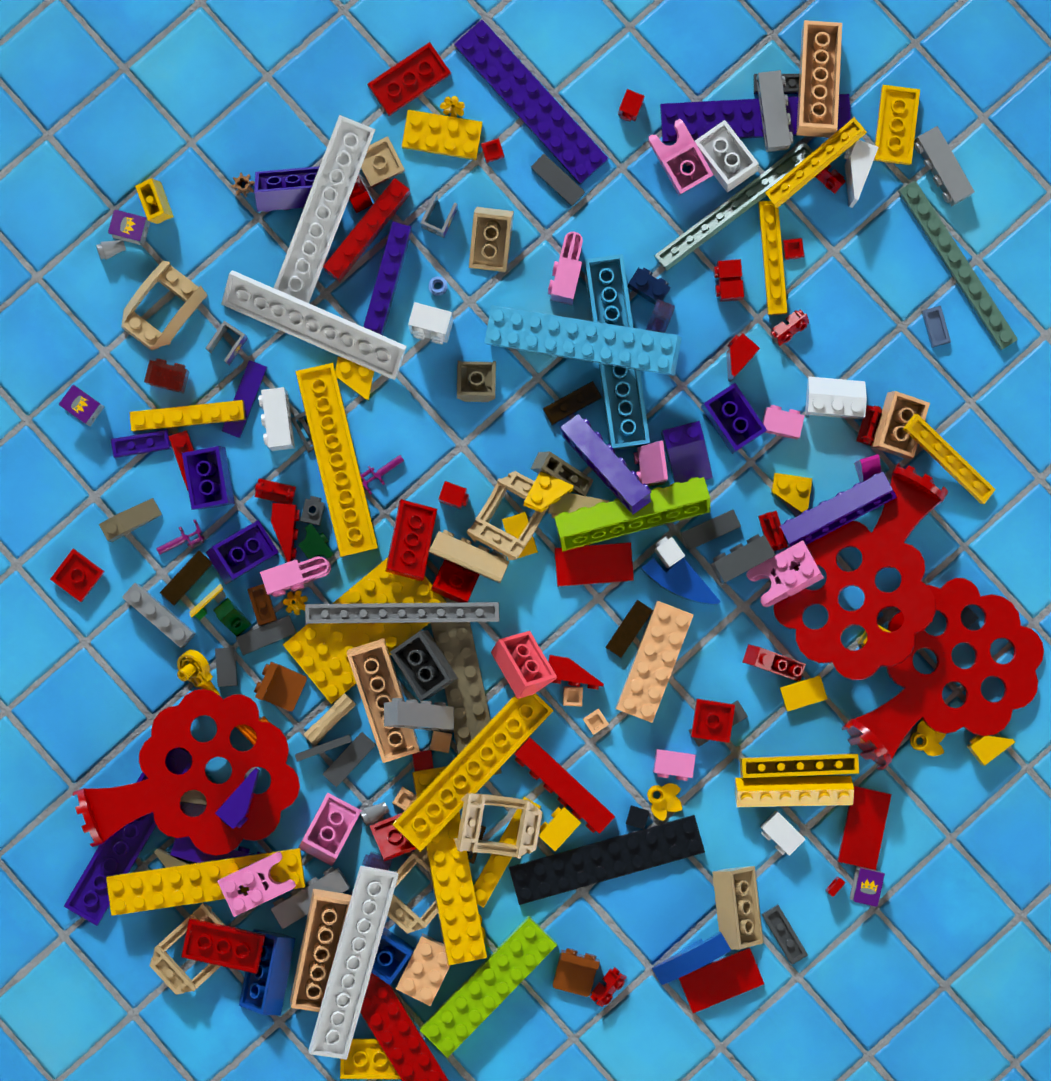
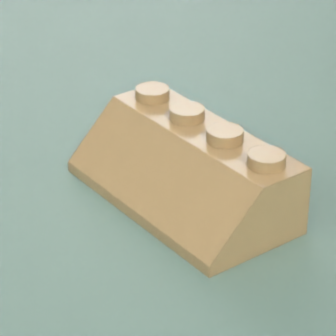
[429,530,509,583]
[712,866,763,950]

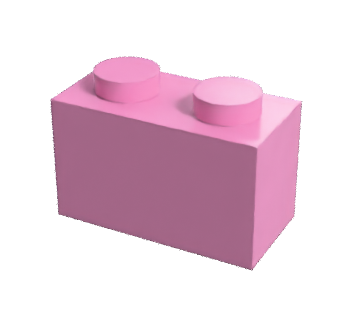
[762,405,805,440]
[653,749,696,781]

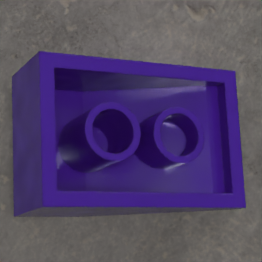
[661,421,713,483]
[205,520,279,585]
[215,768,260,829]

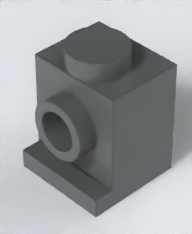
[300,496,325,526]

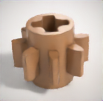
[231,173,255,197]

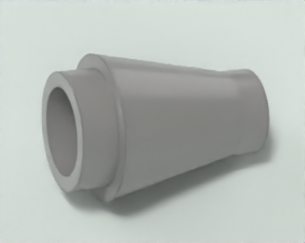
[96,239,126,260]
[360,802,390,826]

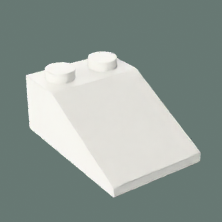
[694,120,759,193]
[844,140,878,208]

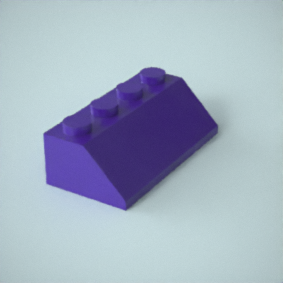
[254,166,320,212]

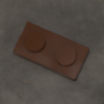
[247,584,277,626]

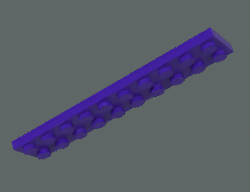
[454,20,608,184]
[660,94,851,143]
[64,747,192,926]

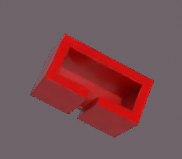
[714,259,744,302]
[438,481,469,510]

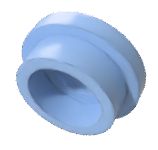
[429,276,448,296]

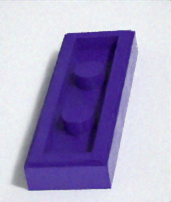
[111,430,171,458]

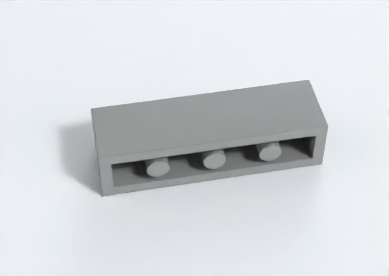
[756,70,793,152]
[914,126,975,207]
[122,583,196,648]
[384,698,454,731]
[271,866,351,929]

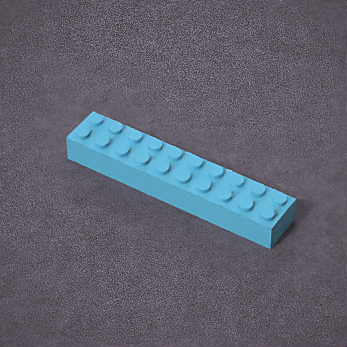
[584,254,650,450]
[485,305,681,376]

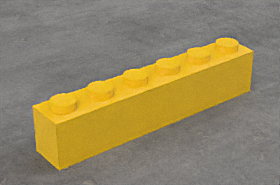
[740,753,859,778]
[735,776,854,807]

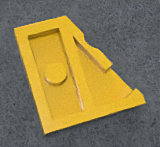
[335,357,374,400]
[524,471,574,513]
[771,473,813,513]

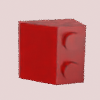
[726,333,760,382]

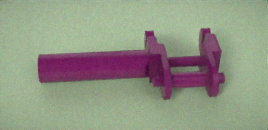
[360,455,404,495]
[156,519,205,555]

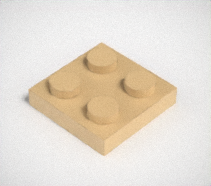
[361,136,405,188]

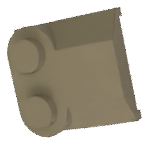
[457,361,496,402]

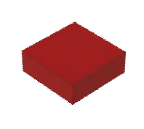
[481,138,504,163]
[782,238,804,260]
[412,750,434,772]
[825,877,846,897]

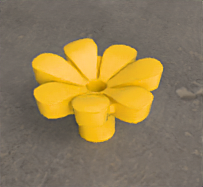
[440,96,465,117]
[283,590,308,615]

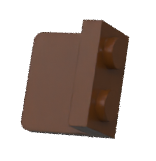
[254,662,307,711]
[553,948,600,997]

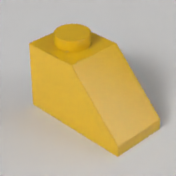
[967,735,1015,766]

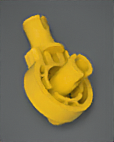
[177,649,220,695]

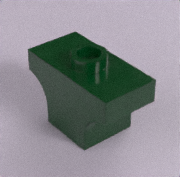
[298,523,335,559]
[213,598,252,637]

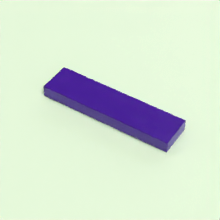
[222,360,268,438]

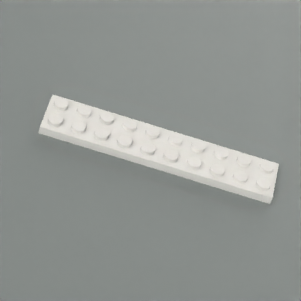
[274,115,376,303]
[221,270,407,380]
[308,866,399,1060]

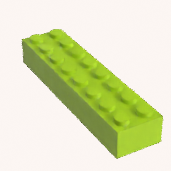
[554,477,710,551]
[420,916,557,1058]

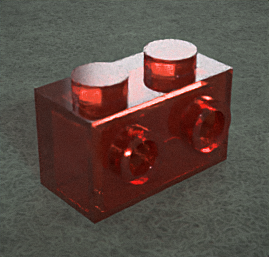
[144,358,189,394]

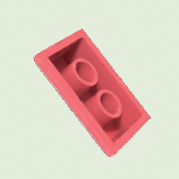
[491,631,557,699]

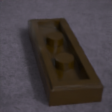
[543,381,602,425]
[160,550,213,606]
[605,600,653,658]

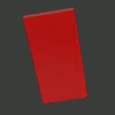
[367,42,451,116]
[385,499,437,581]
[555,542,634,587]
[837,786,892,870]
[181,918,266,974]
[679,947,764,1013]

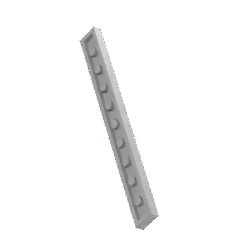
[305,602,499,624]

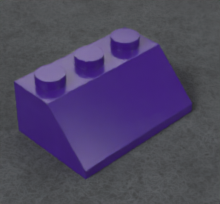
[701,383,767,454]
[182,446,235,510]

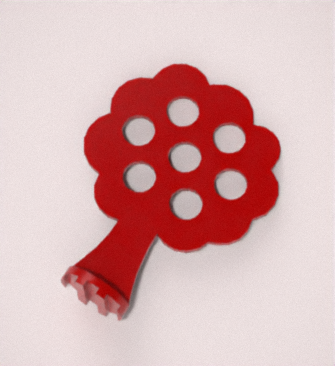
[773,463,948,681]
[842,578,1044,770]
[73,689,300,856]

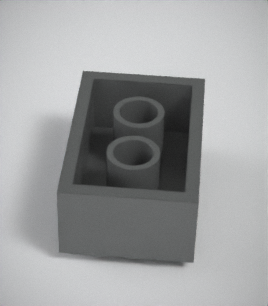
[710,534,775,584]
[390,630,458,701]

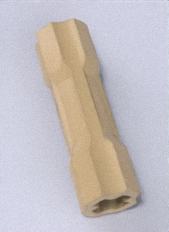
[304,693,356,746]

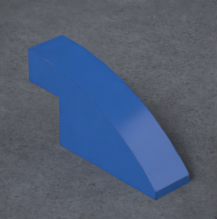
[641,558,721,605]
[652,932,731,985]

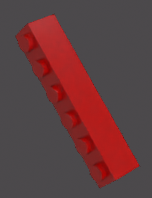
[323,178,411,282]
[514,737,615,834]

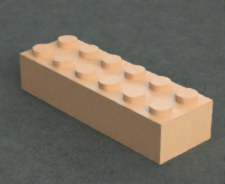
[796,20,842,138]
[615,601,694,723]
[347,638,420,763]
[290,889,352,1012]

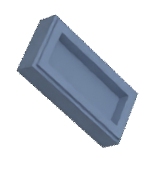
[921,306,951,348]

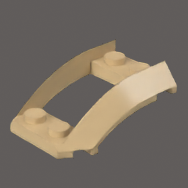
[121,261,208,351]
[467,471,547,561]
[454,793,543,859]
[387,847,438,934]
[150,903,226,995]

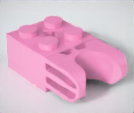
[648,119,714,196]
[548,232,583,305]
[746,540,824,607]
[260,556,331,598]
[217,852,296,917]

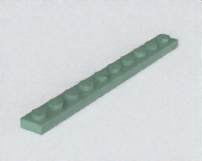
[654,142,813,271]
[898,180,1018,351]

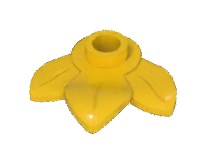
[910,720,947,756]
[647,783,682,821]

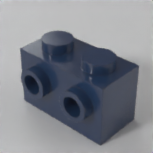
[627,267,671,307]

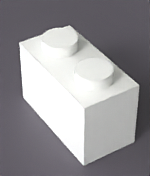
[654,537,685,568]
[760,811,806,856]

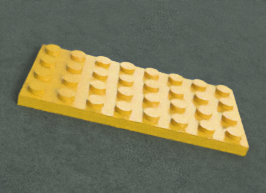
[283,557,447,704]

